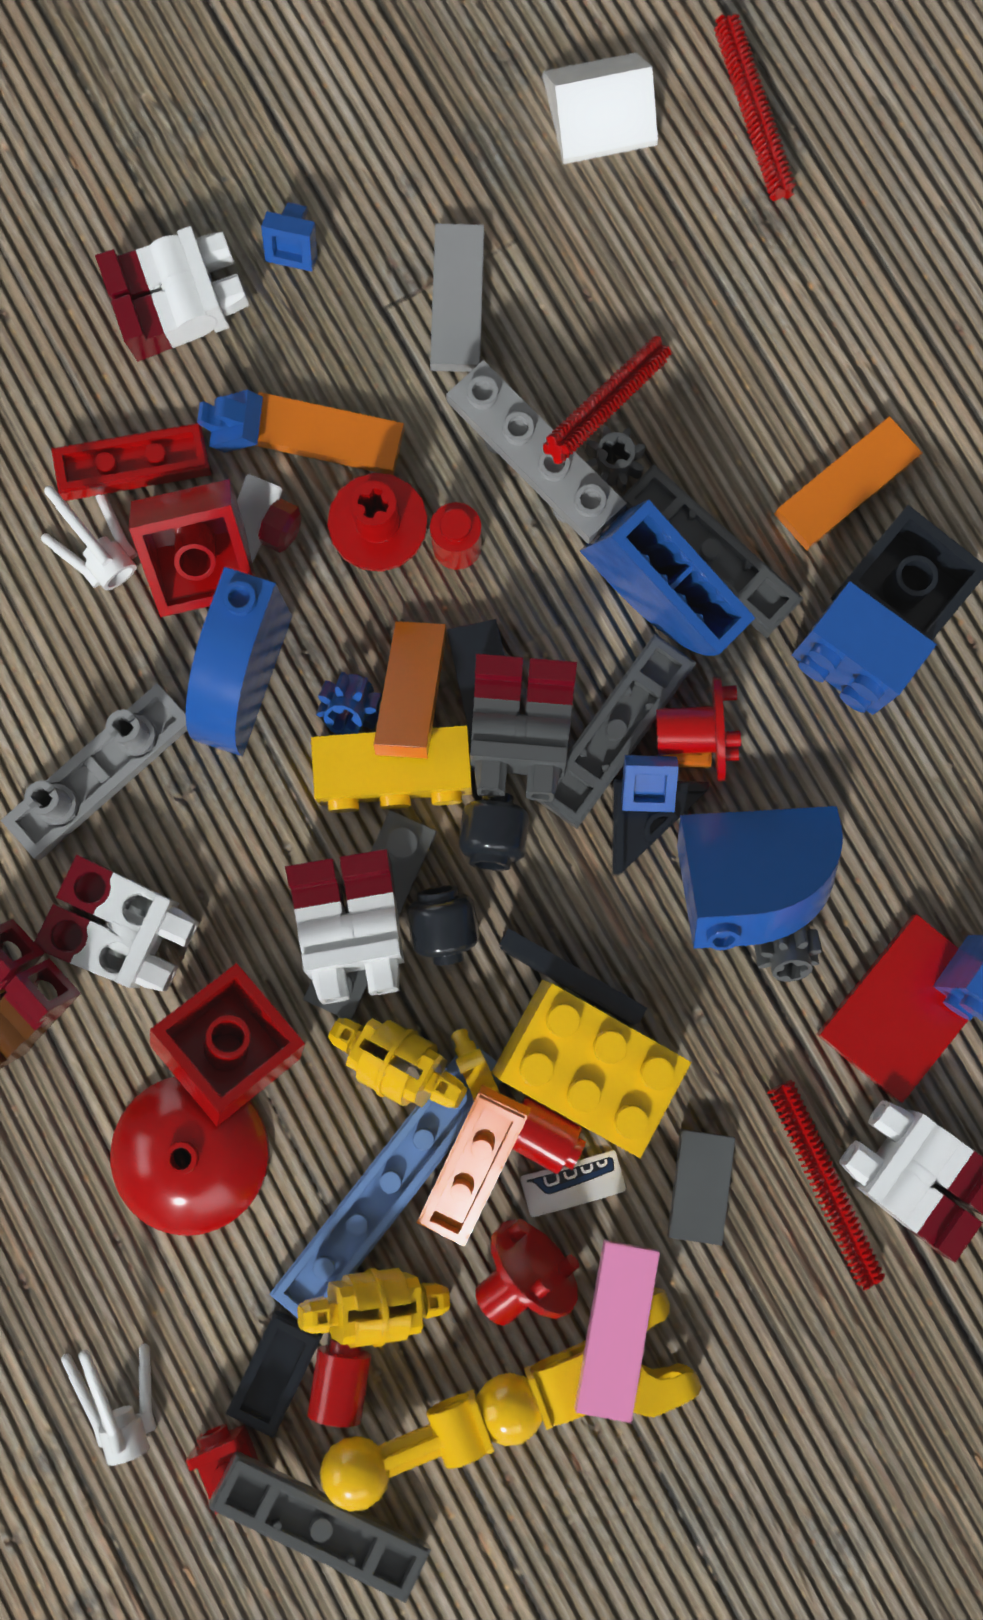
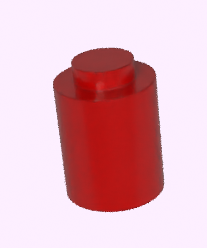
[430,502,482,570]
[512,1096,586,1174]
[307,1338,371,1427]

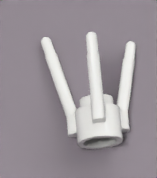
[41,486,138,591]
[61,1343,157,1466]

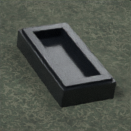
[226,1309,324,1438]

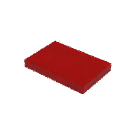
[816,914,968,1103]

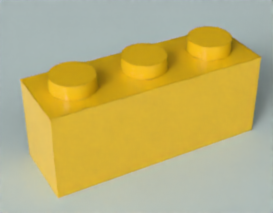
[311,726,472,813]

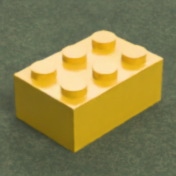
[491,980,692,1158]

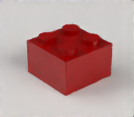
[150,963,305,1126]

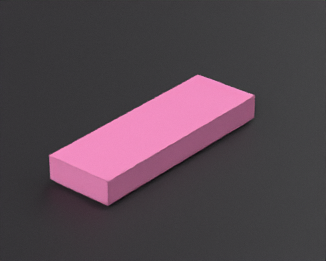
[574,1239,660,1423]

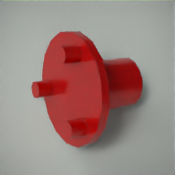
[327,473,428,572]
[656,677,741,781]
[475,1219,580,1326]

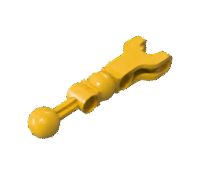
[320,1287,702,1511]

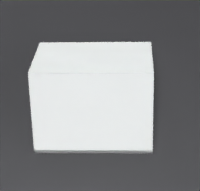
[543,52,658,164]

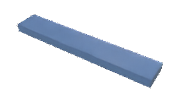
[269,1044,502,1318]

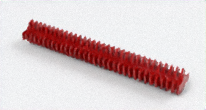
[713,14,797,201]
[543,336,672,464]
[767,1079,885,1290]

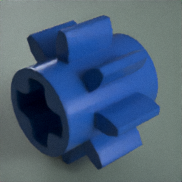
[316,672,382,735]

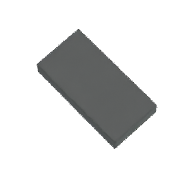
[667,1129,735,1246]

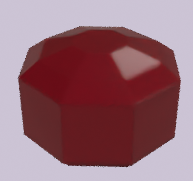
[258,498,302,553]

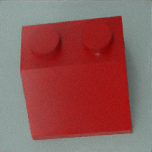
[129,479,255,617]

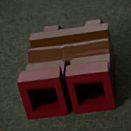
[0,919,81,1069]

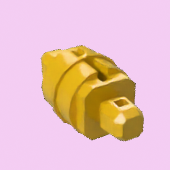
[328,1018,467,1108]
[298,1268,450,1348]

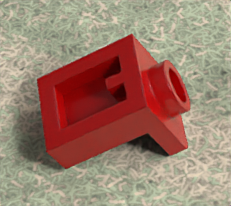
[186,1424,259,1515]

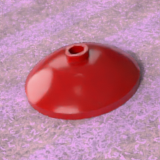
[110,1076,270,1236]

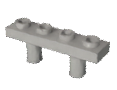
[446,360,627,544]
[0,683,187,860]

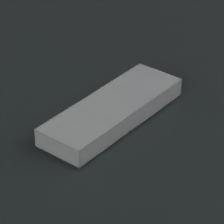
[430,223,484,372]

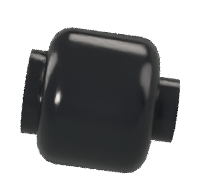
[458,793,529,871]
[407,885,479,966]

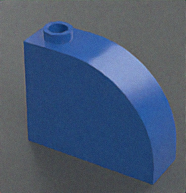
[580,499,755,656]
[186,567,292,757]
[677,806,843,950]

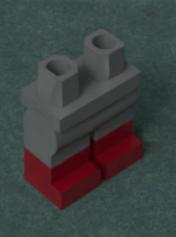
[470,654,577,802]

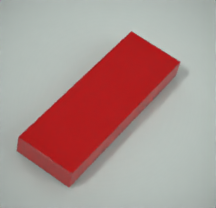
[51,423,212,501]

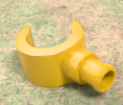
[451,1028,500,1100]

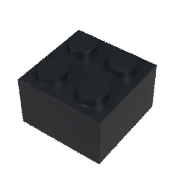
[830,505,983,640]

